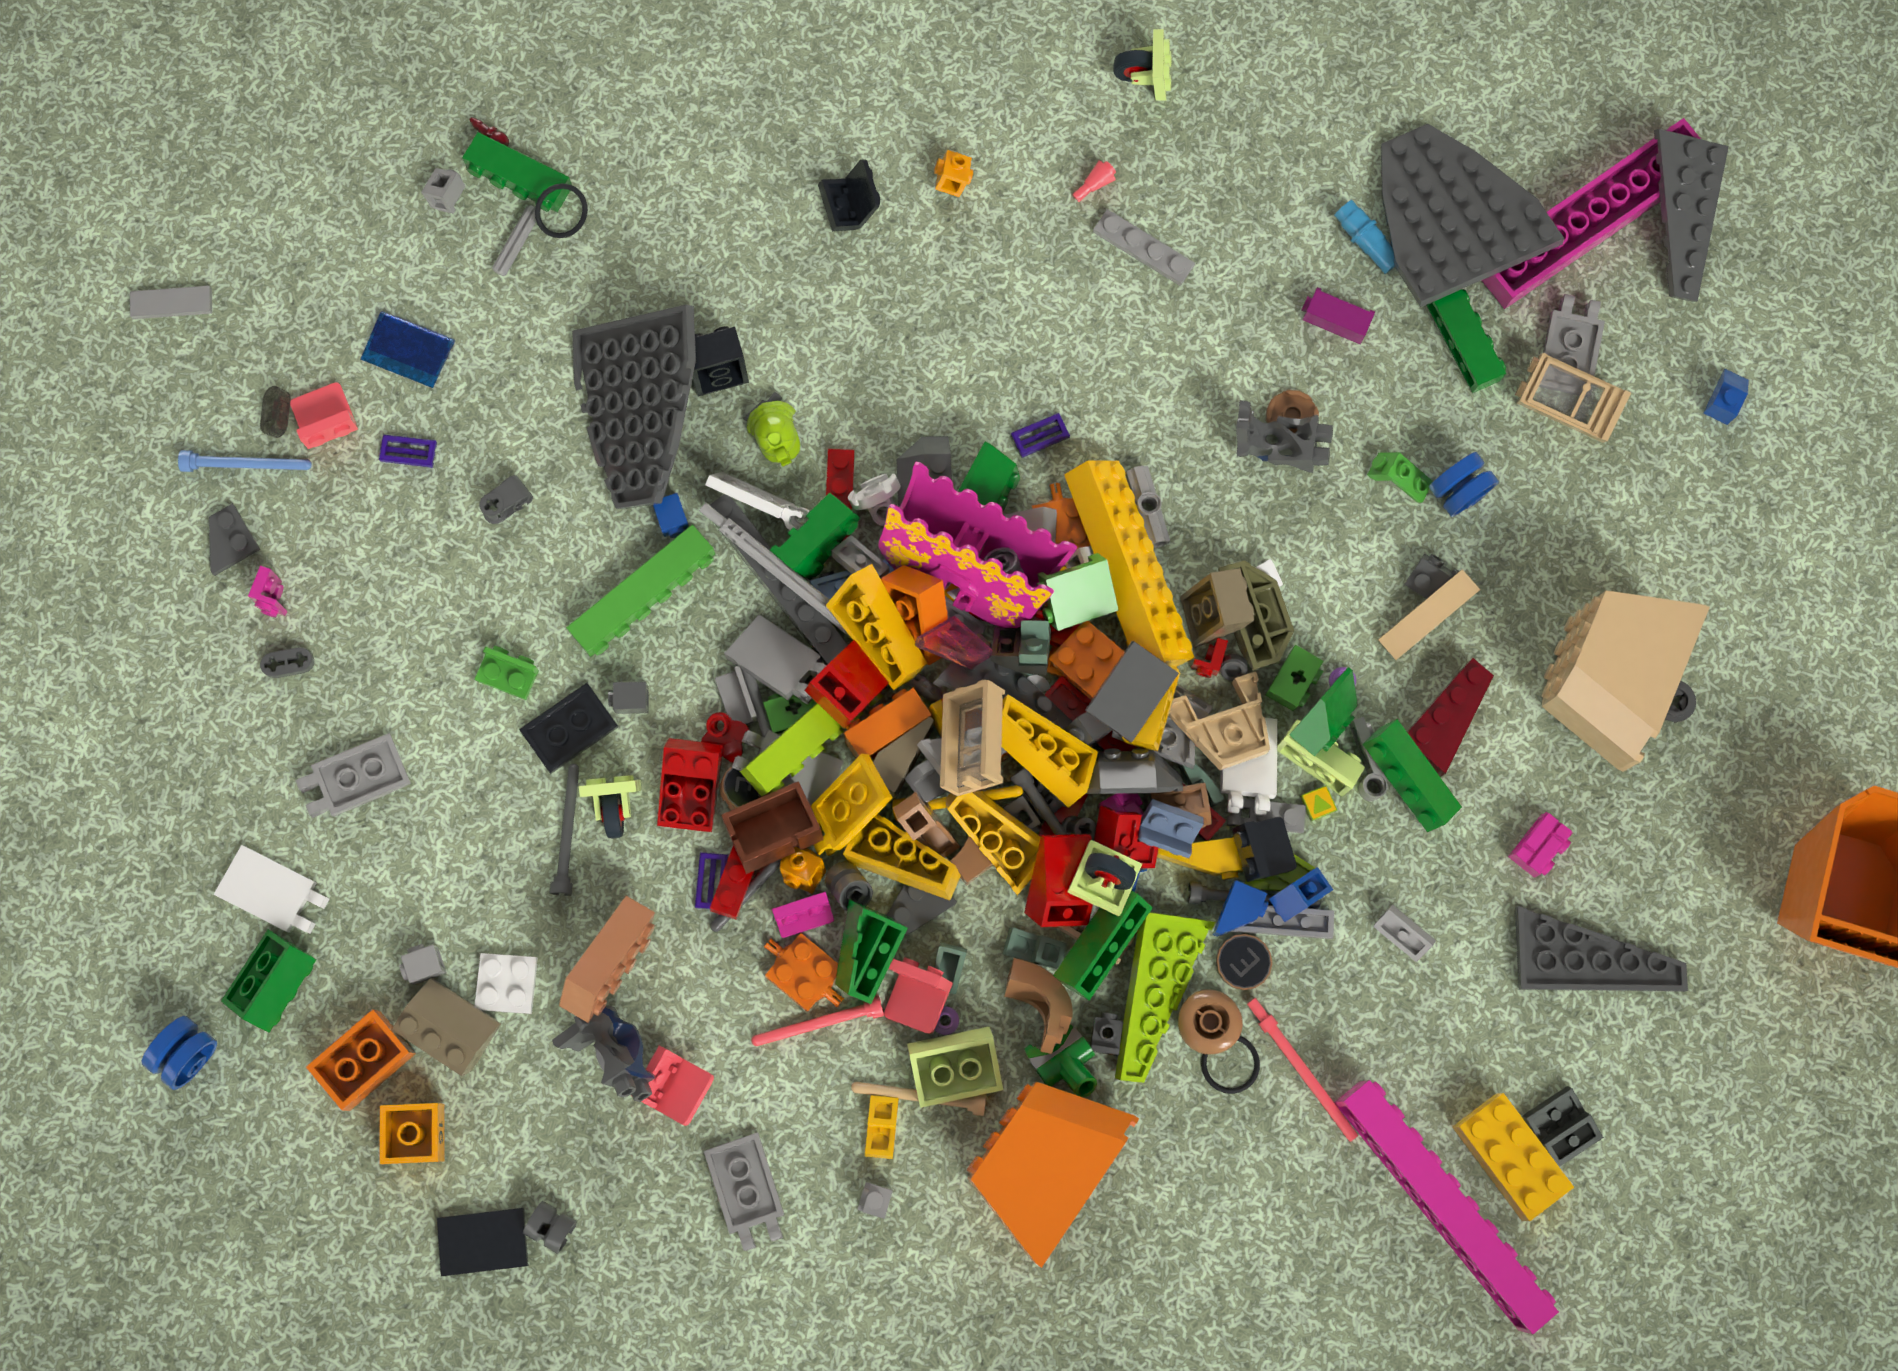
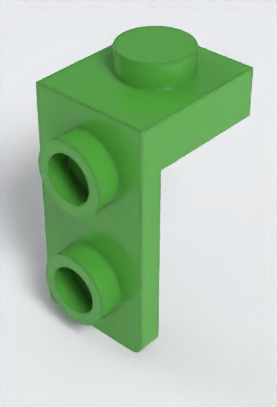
[1367,452,1433,503]

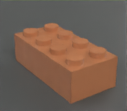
[559,896,655,1023]

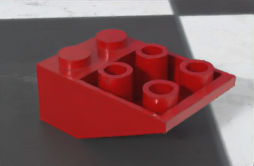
[804,640,889,729]
[657,738,723,832]
[1024,834,1093,927]

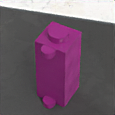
[1301,287,1375,345]

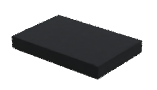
[519,683,618,774]
[437,1208,529,1277]

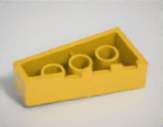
[825,564,927,690]
[1001,695,1098,808]
[945,790,1041,896]
[843,814,961,901]

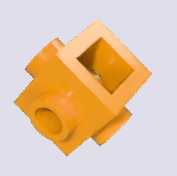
[934,150,974,197]
[780,847,826,894]

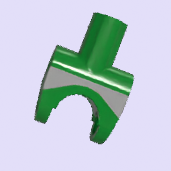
[1024,1024,1097,1098]

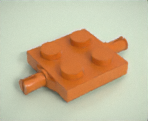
[1032,483,1091,567]
[764,933,844,1013]

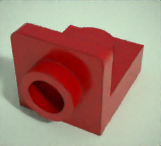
[1191,638,1228,678]

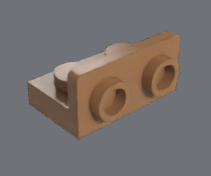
[1151,783,1212,828]

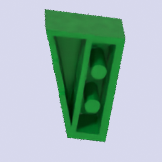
[770,493,861,580]
[835,899,908,1004]

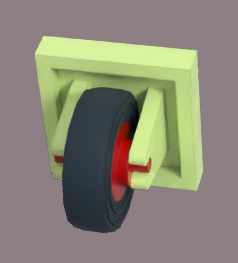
[1113,29,1172,101]
[579,775,641,839]
[1067,840,1142,916]

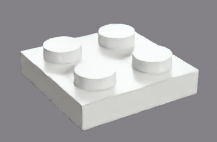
[475,953,538,1014]

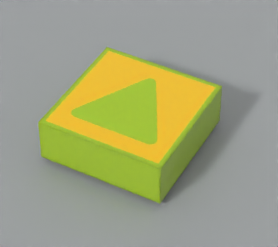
[1300,785,1337,821]

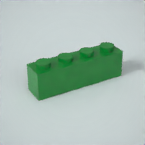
[462,132,572,213]
[1426,289,1506,394]
[1362,719,1462,832]
[1053,891,1153,1001]

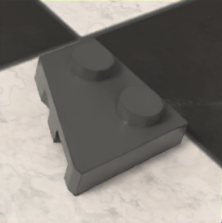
[209,503,261,576]
[887,884,957,936]

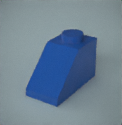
[1703,369,1749,425]
[1269,867,1333,922]
[1212,880,1269,937]

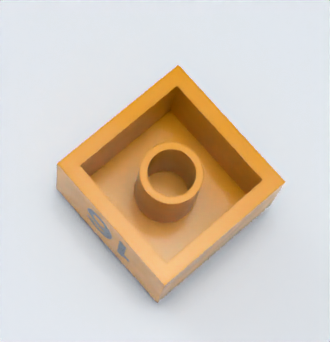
[380,1103,445,1164]

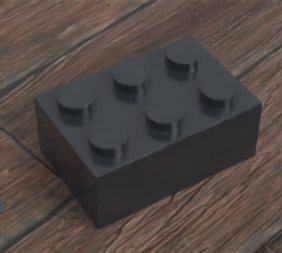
[693,326,749,397]

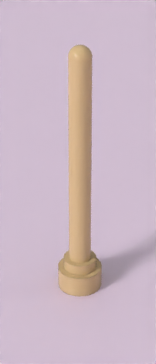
[851,1082,987,1116]

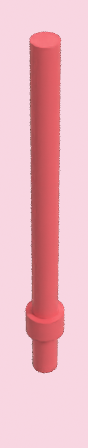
[1247,998,1358,1142]

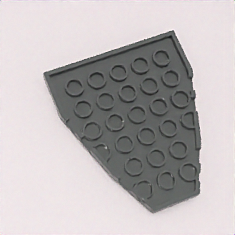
[1381,124,1564,307]
[572,305,696,509]

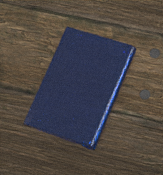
[360,311,455,388]

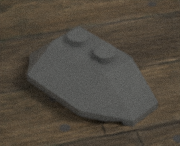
[896,436,952,507]
[1086,748,1183,794]

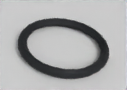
[535,183,588,238]
[1201,1036,1260,1094]

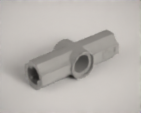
[1125,465,1170,548]

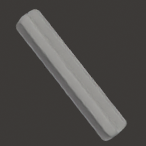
[492,205,536,276]

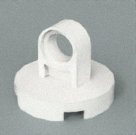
[848,474,901,526]

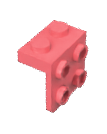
[290,382,358,449]
[884,957,953,1034]
[631,1045,714,1126]

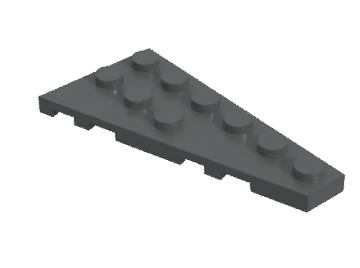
[1654,129,1729,302]
[933,633,1098,749]
[1515,906,1688,992]

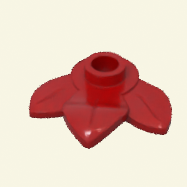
[701,712,750,763]

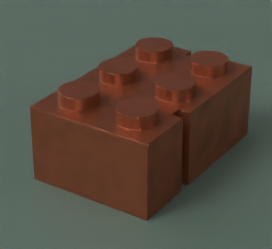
[721,781,823,874]

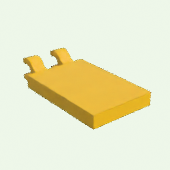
[811,754,893,856]

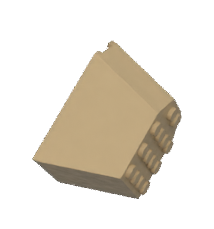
[1542,590,1710,772]

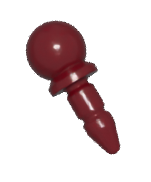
[469,117,509,147]

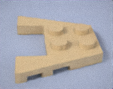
[1168,671,1270,770]

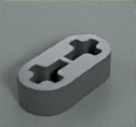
[260,647,315,678]

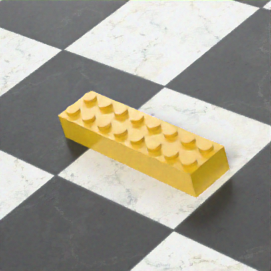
[1064,460,1195,666]

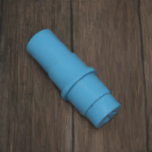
[1334,200,1395,274]

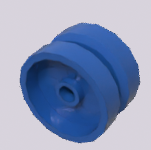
[1429,452,1499,518]
[141,1016,217,1090]

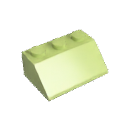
[1277,719,1365,797]
[907,1026,1003,1108]

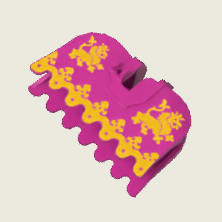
[878,462,1077,628]

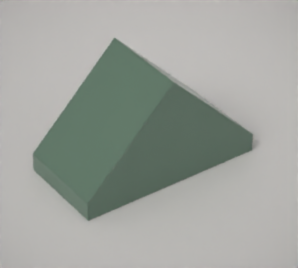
[934,942,967,994]

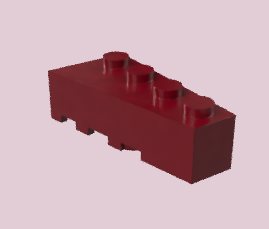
[1407,658,1494,777]

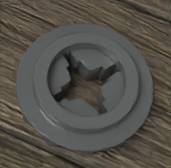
[1665,681,1696,723]

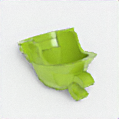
[747,401,800,467]

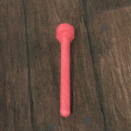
[751,994,884,1046]

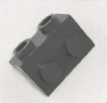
[1404,554,1459,599]

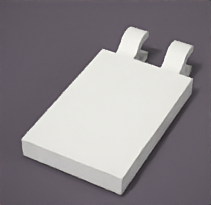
[705,472,810,530]
[1220,718,1277,816]
[214,845,329,934]

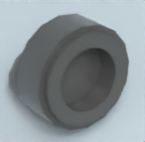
[1220,654,1248,681]

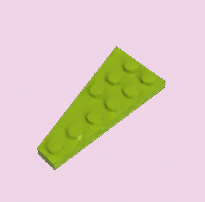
[1115,912,1216,1083]

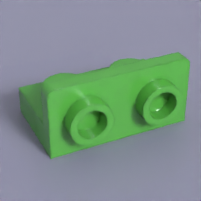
[474,646,539,700]

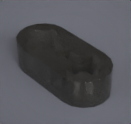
[260,386,291,438]

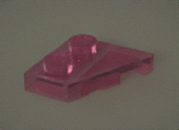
[915,616,993,669]

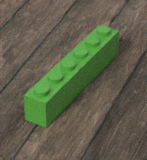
[566,524,715,657]

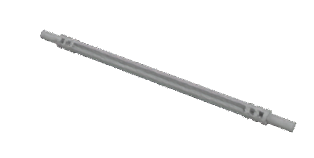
[699,502,943,703]

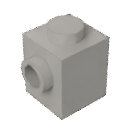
[399,944,447,985]

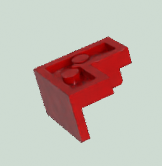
[1094,806,1159,868]

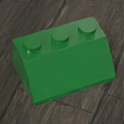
[958,441,1020,512]
[1289,667,1358,757]
[221,929,317,1033]

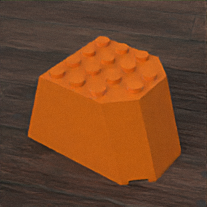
[1777,785,1898,968]
[967,1082,1139,1268]

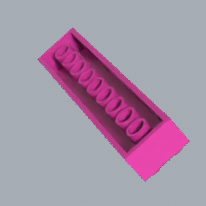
[1481,118,1701,310]
[1334,1080,1559,1335]

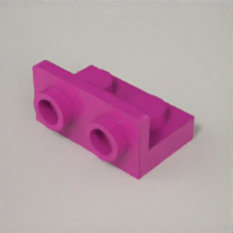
[248,566,287,618]
[772,892,834,938]

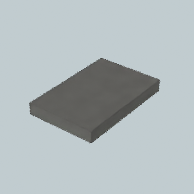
[1085,641,1179,742]

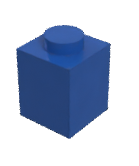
[653,493,689,538]

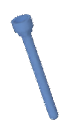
[178,450,312,472]

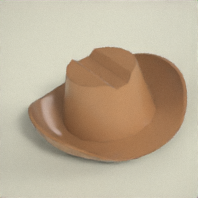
[1178,989,1243,1054]

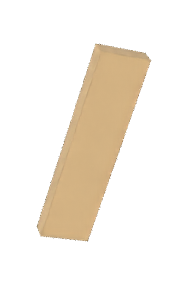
[1378,569,1480,660]

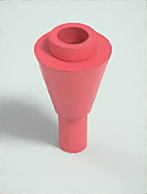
[1072,160,1116,202]

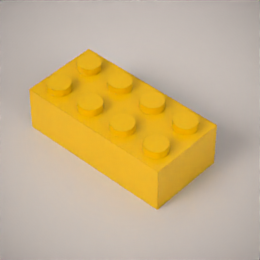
[1452,1093,1574,1222]

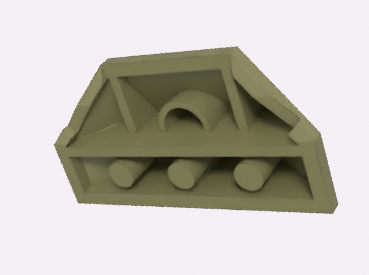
[1218,560,1294,670]

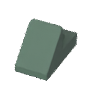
[1019,620,1051,664]

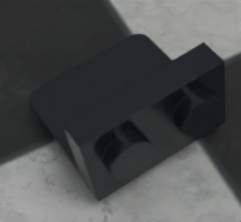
[818,159,880,232]
[1231,817,1297,882]

